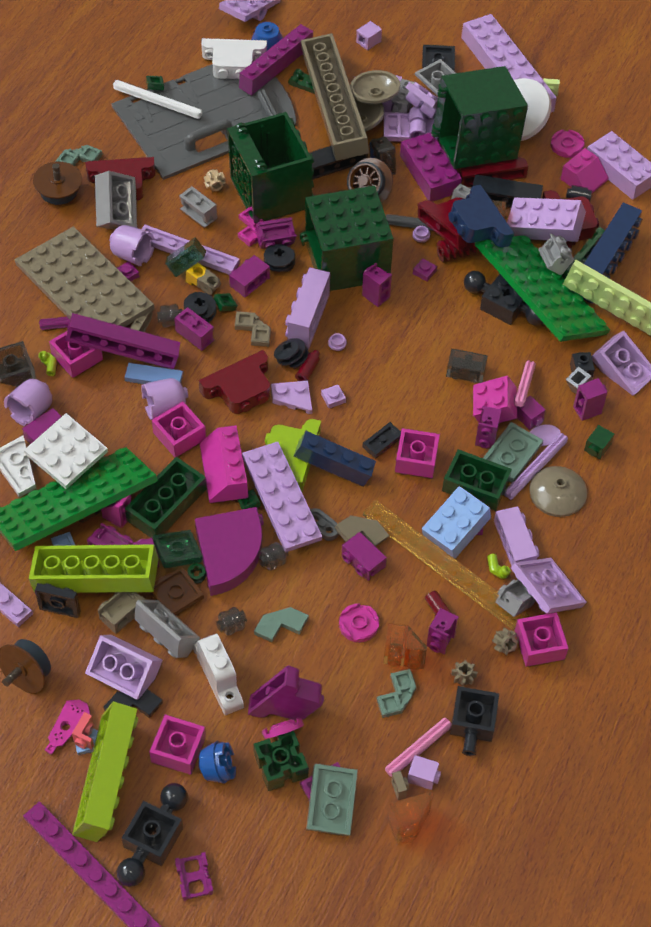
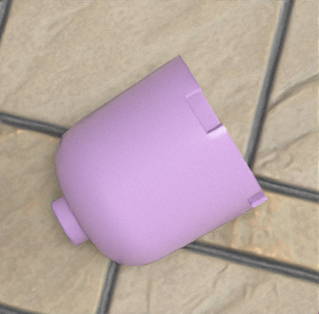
[110,225,155,266]
[141,378,188,420]
[4,379,52,426]

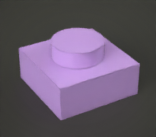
[321,385,346,408]

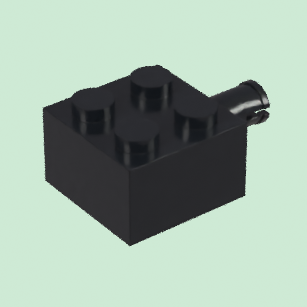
[450,686,499,756]

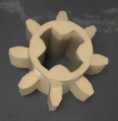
[204,170,226,191]

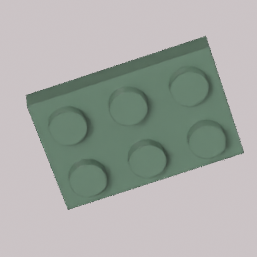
[483,422,543,483]
[306,764,358,836]

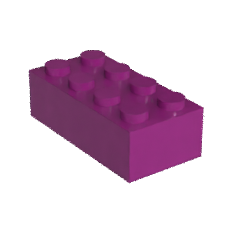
[400,132,462,202]

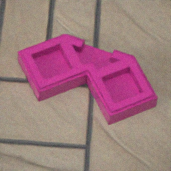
[238,207,263,247]

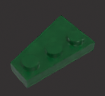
[562,226,605,279]

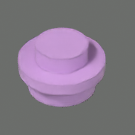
[413,226,430,242]
[328,333,347,351]

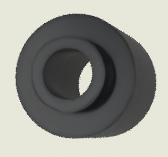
[566,185,592,202]

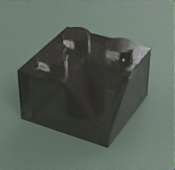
[0,341,36,387]

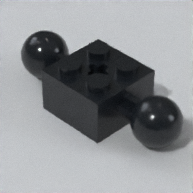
[463,271,544,326]
[117,783,188,887]

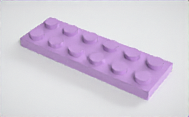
[242,442,322,552]

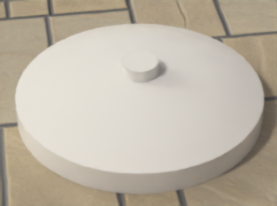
[514,78,551,141]

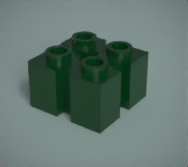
[253,730,309,792]

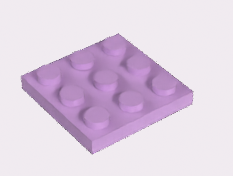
[511,558,586,614]

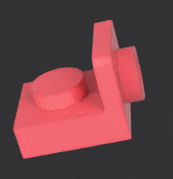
[72,712,94,750]

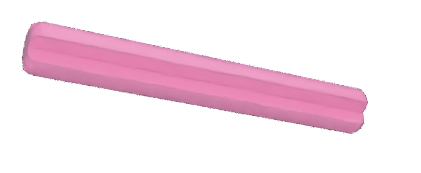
[514,360,536,407]
[385,718,452,777]

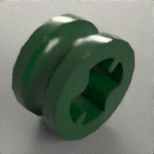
[188,563,206,584]

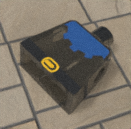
[369,137,396,175]

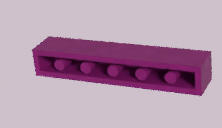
[239,24,313,95]
[65,313,180,369]

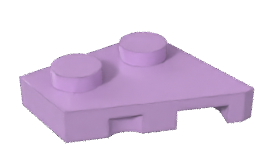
[271,381,312,414]

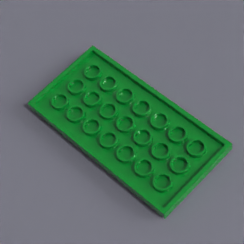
[474,235,610,342]
[0,447,158,552]

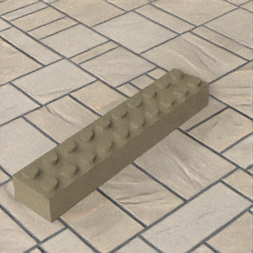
[301,33,369,161]

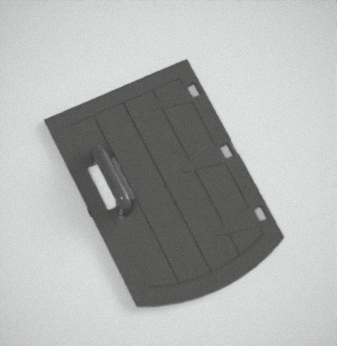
[111,64,296,180]

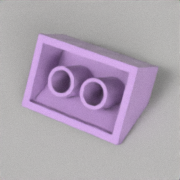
[85,635,163,699]

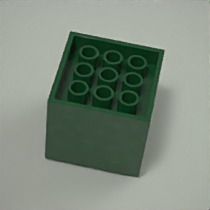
[431,66,528,169]
[227,112,314,223]
[299,185,394,291]

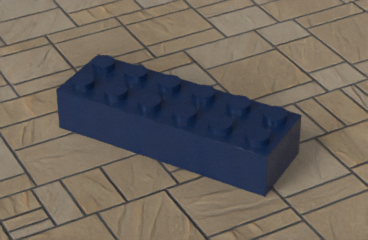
[579,202,643,304]

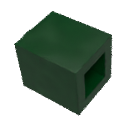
[584,425,615,459]

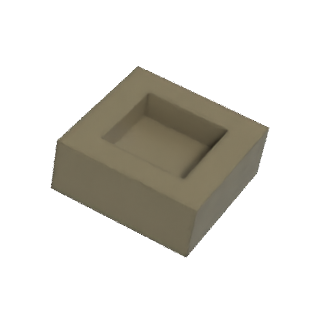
[391,771,409,800]

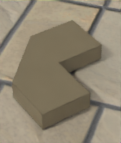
[235,311,271,347]
[334,515,389,547]

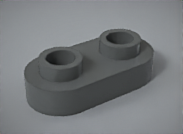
[310,508,339,541]

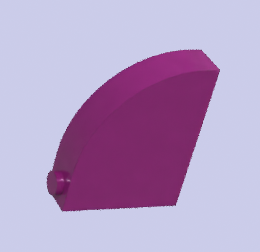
[195,507,264,596]

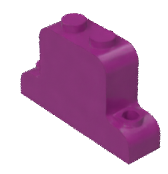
[248,665,324,720]

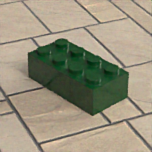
[125,457,207,541]

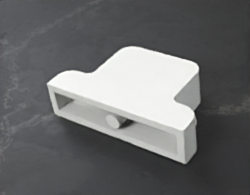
[201,38,267,79]
[193,633,244,715]

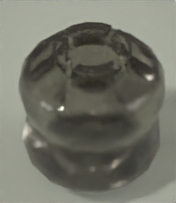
[157,304,182,328]
[258,542,288,570]
[216,607,247,636]

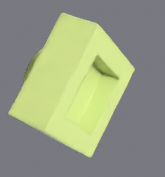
[543,78,560,96]

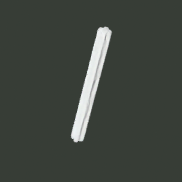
[113,80,202,119]

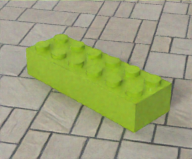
[29,545,158,593]
[72,701,138,842]

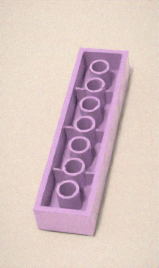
[462,14,557,112]

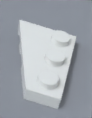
[0,436,36,498]

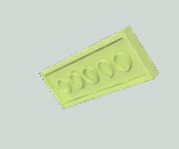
[563,260,651,336]

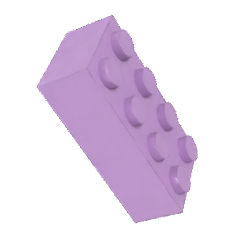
[587,131,651,200]
[507,197,586,242]
[285,267,330,350]

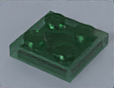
[152,530,203,569]

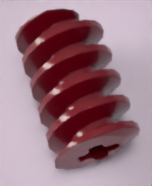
[437,240,476,262]

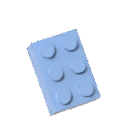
[422,486,491,560]

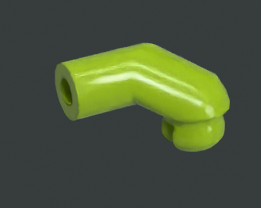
[38,351,57,376]
[487,554,511,579]

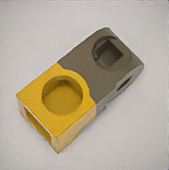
[185,261,221,295]

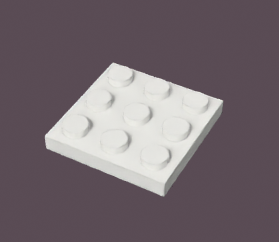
[24,413,108,489]

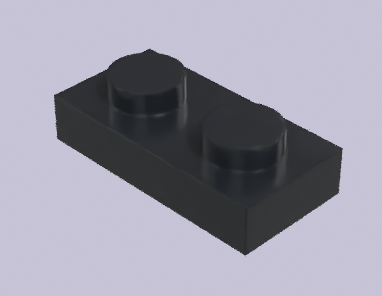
[362,422,401,459]

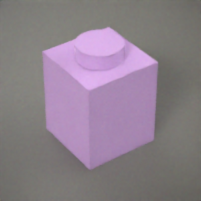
[356,21,382,50]
[407,755,441,790]

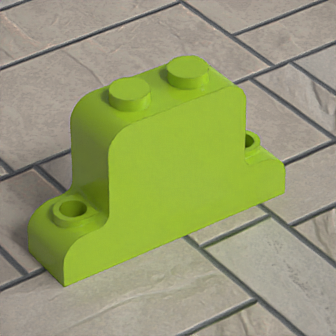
[265,419,321,492]

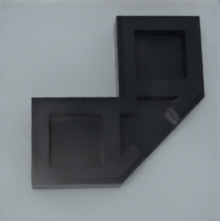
[103,689,163,718]

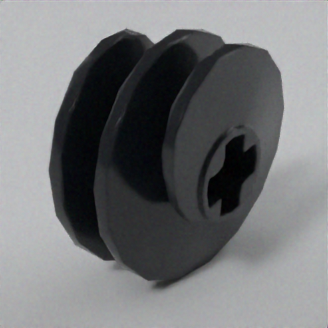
[264,244,295,272]
[184,292,216,323]
[274,338,309,368]

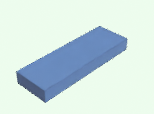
[124,363,183,384]

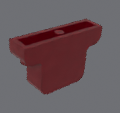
[85,157,156,201]
[460,157,529,187]
[542,190,599,250]
[418,197,467,250]
[198,350,270,414]

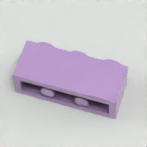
[494,506,539,566]

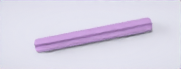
[504,433,568,499]

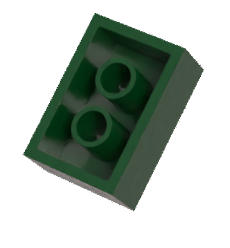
[442,449,512,511]

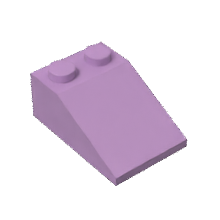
[591,331,651,396]

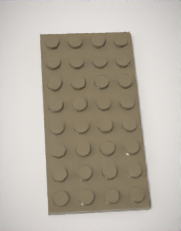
[14,226,155,327]

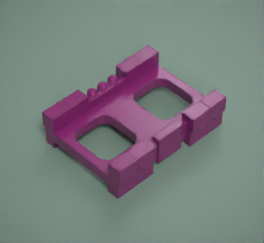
[175,852,213,901]

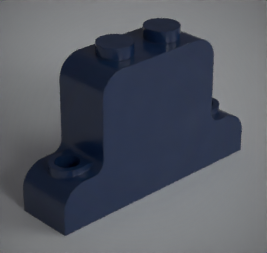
[448,185,514,248]

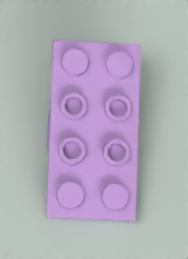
[219,0,280,22]
[405,82,438,119]
[384,106,440,143]

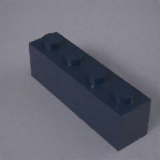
[293,431,376,487]

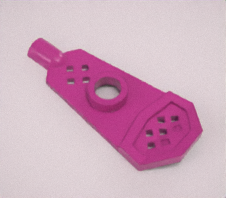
[45,699,90,754]

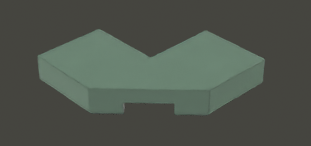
[55,145,103,166]
[254,607,309,642]
[376,669,416,718]

